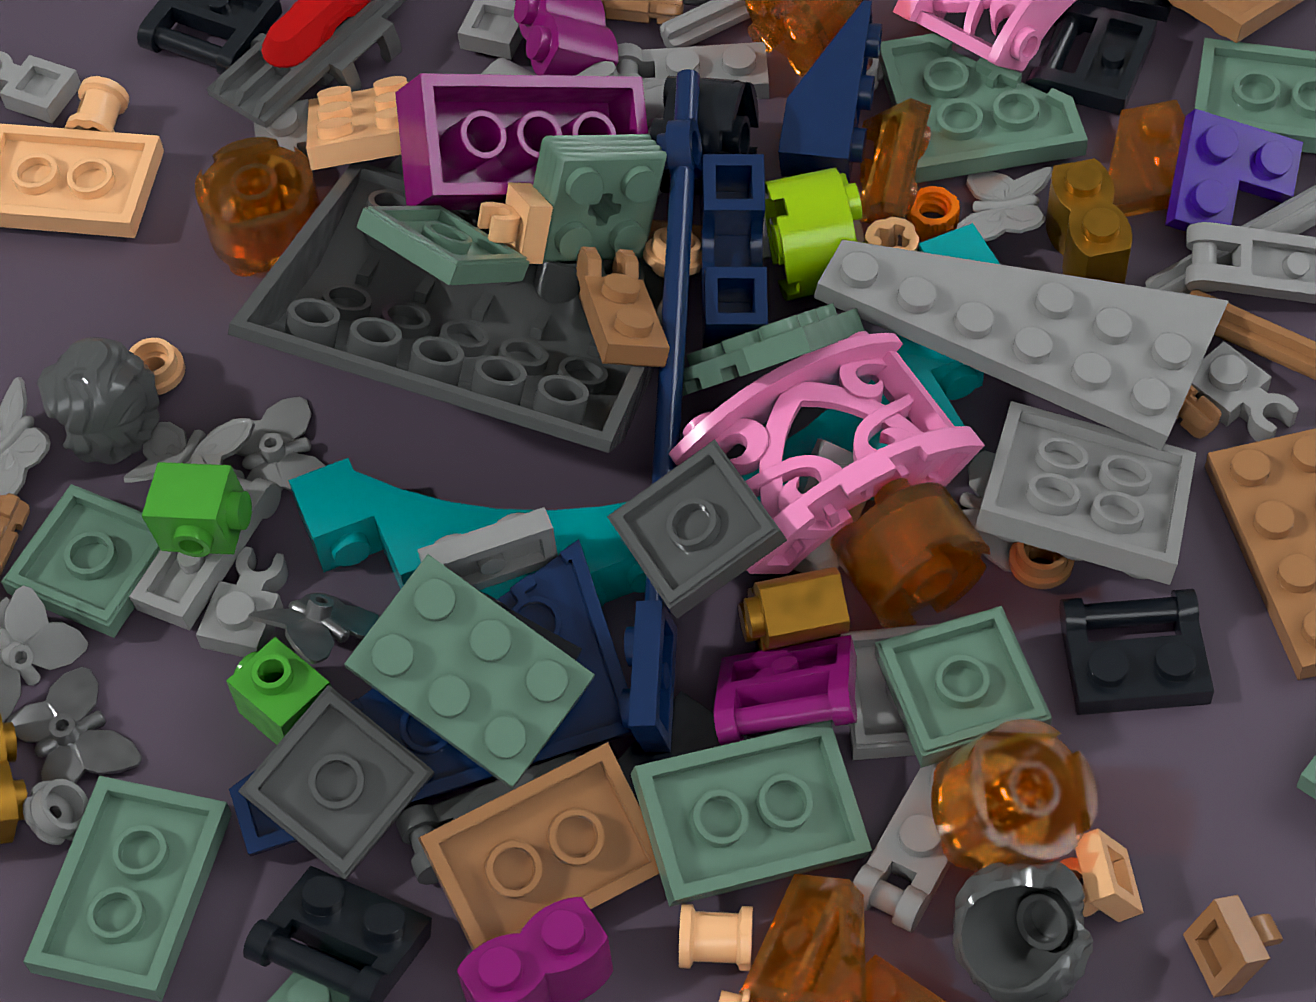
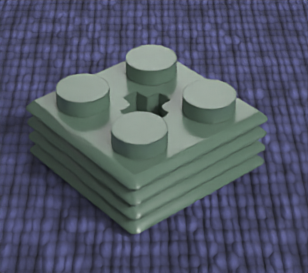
[533,134,667,262]

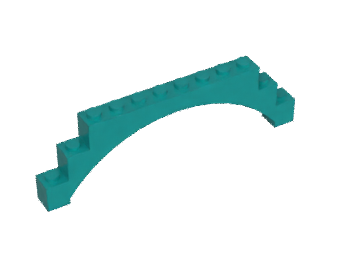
[288,223,1001,607]

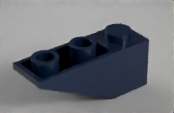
[778,0,882,183]

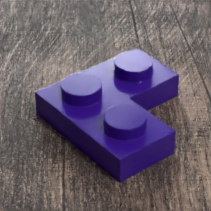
[1165,109,1303,232]

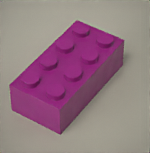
[395,73,648,210]

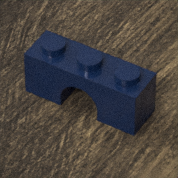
[700,154,768,352]

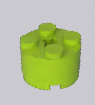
[764,168,865,301]

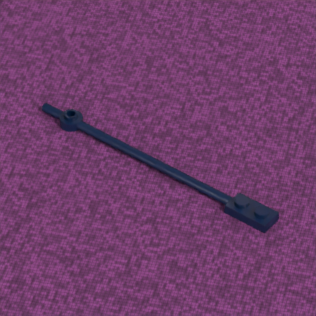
[620,69,703,753]

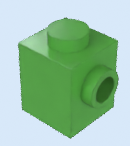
[142,462,252,557]
[226,637,331,745]

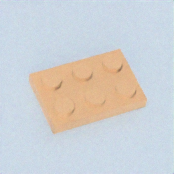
[306,76,408,171]
[0,123,164,238]

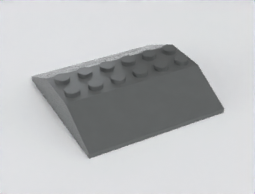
[228,162,664,453]

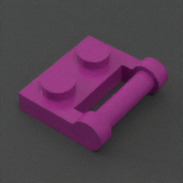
[714,635,857,746]

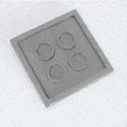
[975,401,1196,585]

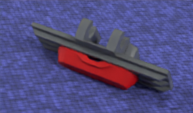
[207,0,407,128]

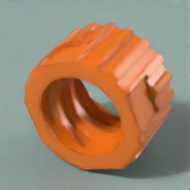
[907,186,960,242]

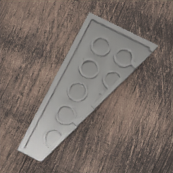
[814,240,1229,450]

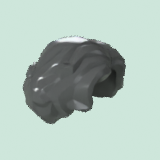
[36,337,160,464]
[952,860,1093,1002]

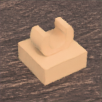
[477,183,553,264]
[1060,828,1144,922]

